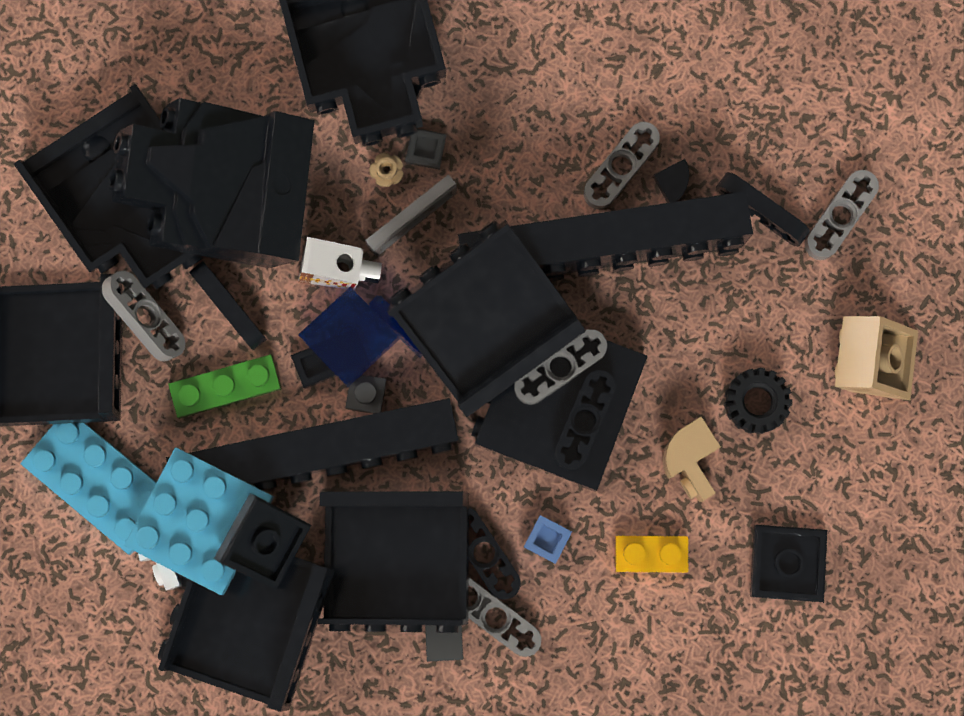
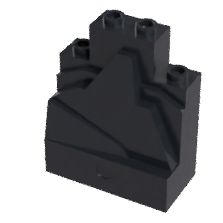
[279,0,446,147]
[13,84,203,289]
[109,98,315,268]

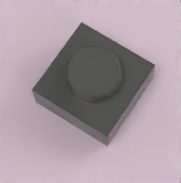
[345,373,387,414]

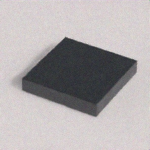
[214,493,312,590]
[750,525,828,602]

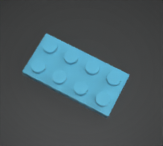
[20,423,157,555]

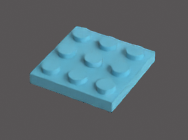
[124,447,274,596]

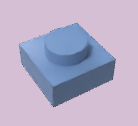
[524,515,572,564]

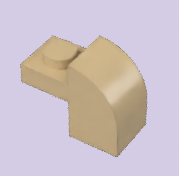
[663,416,721,502]

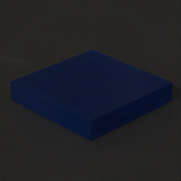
[298,287,400,387]

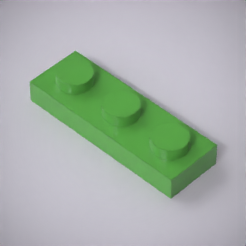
[168,354,282,419]

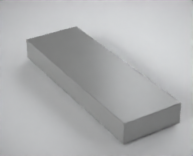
[365,174,457,256]

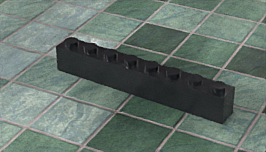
[166,398,459,491]

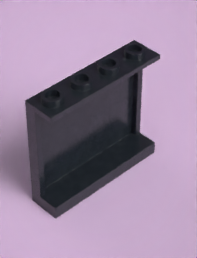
[387,220,586,417]
[0,274,122,427]
[471,338,648,492]
[318,491,469,633]
[158,557,335,712]

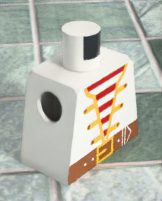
[298,237,382,290]

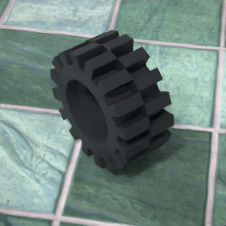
[724,368,792,434]

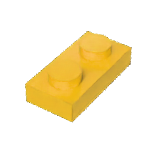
[615,536,688,573]

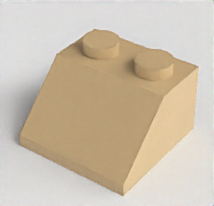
[835,316,918,400]

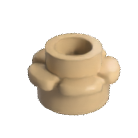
[369,153,404,187]

